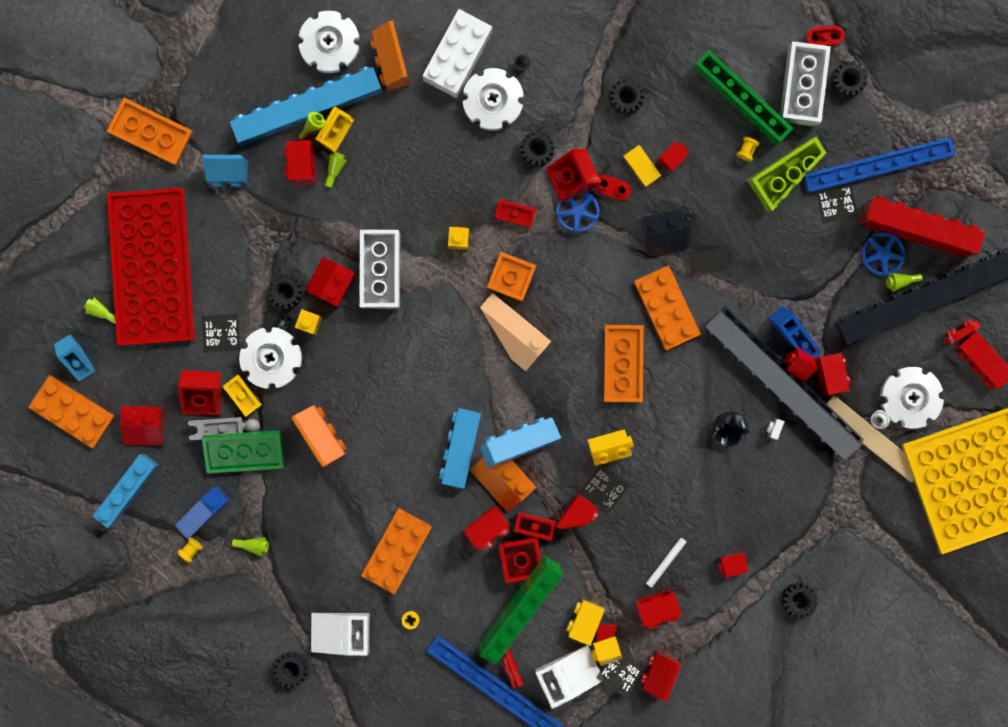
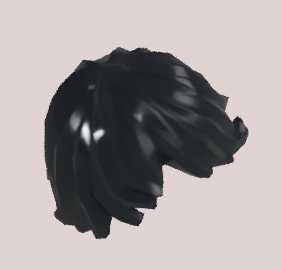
[711,411,750,447]

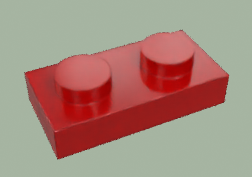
[494,199,536,228]

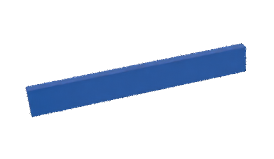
[803,137,955,194]
[426,635,563,727]

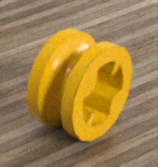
[402,611,419,629]

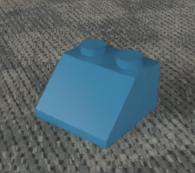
[203,155,248,187]

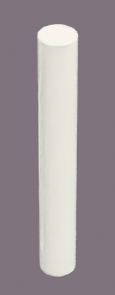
[646,538,687,588]

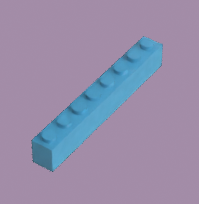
[230,67,382,146]

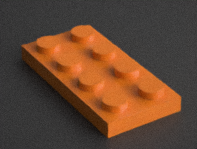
[107,98,193,166]
[634,265,701,351]
[604,325,644,402]
[28,375,115,449]
[361,508,432,594]

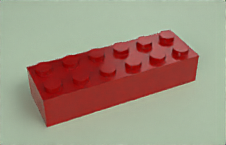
[858,196,985,258]

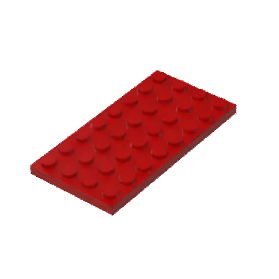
[107,188,195,346]

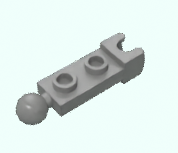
[188,417,260,440]

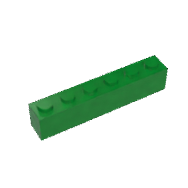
[693,50,793,146]
[478,556,563,665]

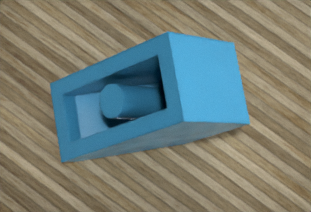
[54,335,95,381]

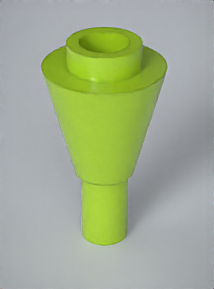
[299,112,325,140]
[325,152,347,188]
[886,273,923,292]
[84,297,116,324]
[232,537,269,557]

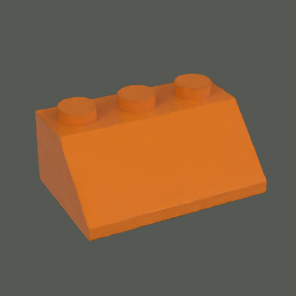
[370,21,409,90]
[291,405,347,467]
[469,457,536,512]

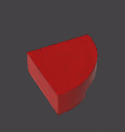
[596,624,617,643]

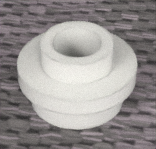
[870,410,890,429]

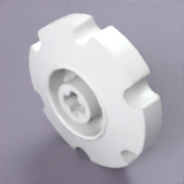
[299,11,360,73]
[463,68,523,131]
[239,327,302,389]
[880,367,944,428]

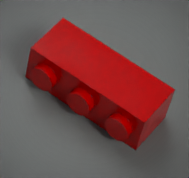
[954,331,1008,390]

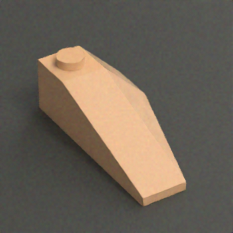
[480,293,551,371]

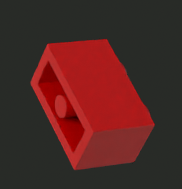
[815,353,850,396]
[514,511,556,541]

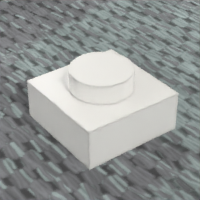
[766,419,784,440]

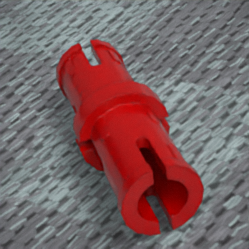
[501,648,524,689]

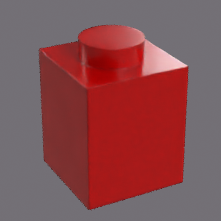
[658,141,689,173]
[785,347,817,382]
[717,552,748,577]

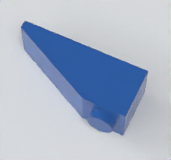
[768,306,822,358]
[175,486,231,539]

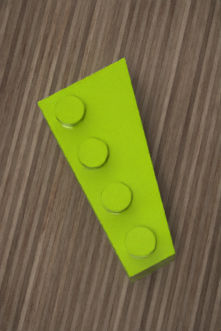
[747,137,826,212]

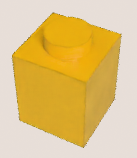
[448,227,469,250]
[295,309,322,335]
[591,637,622,666]

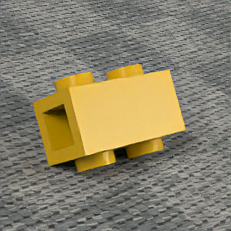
[588,429,634,466]

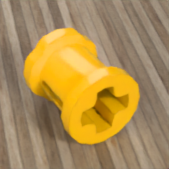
[736,137,759,162]
[177,537,203,563]

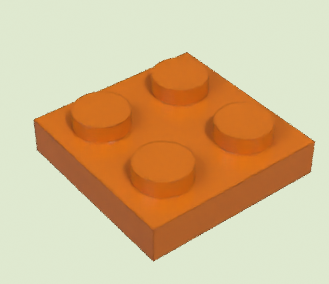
[487,252,536,302]

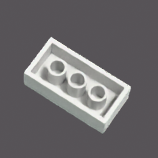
[423,9,493,98]
[780,42,831,127]
[360,230,400,309]

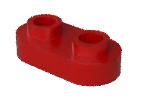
[805,26,845,47]
[594,175,631,201]
[943,319,981,345]

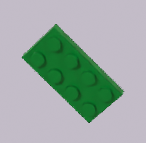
[202,430,284,474]

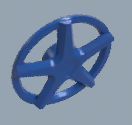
[557,192,599,232]
[862,233,905,275]

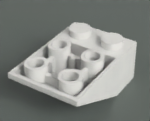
[311,613,370,655]
[535,645,604,708]

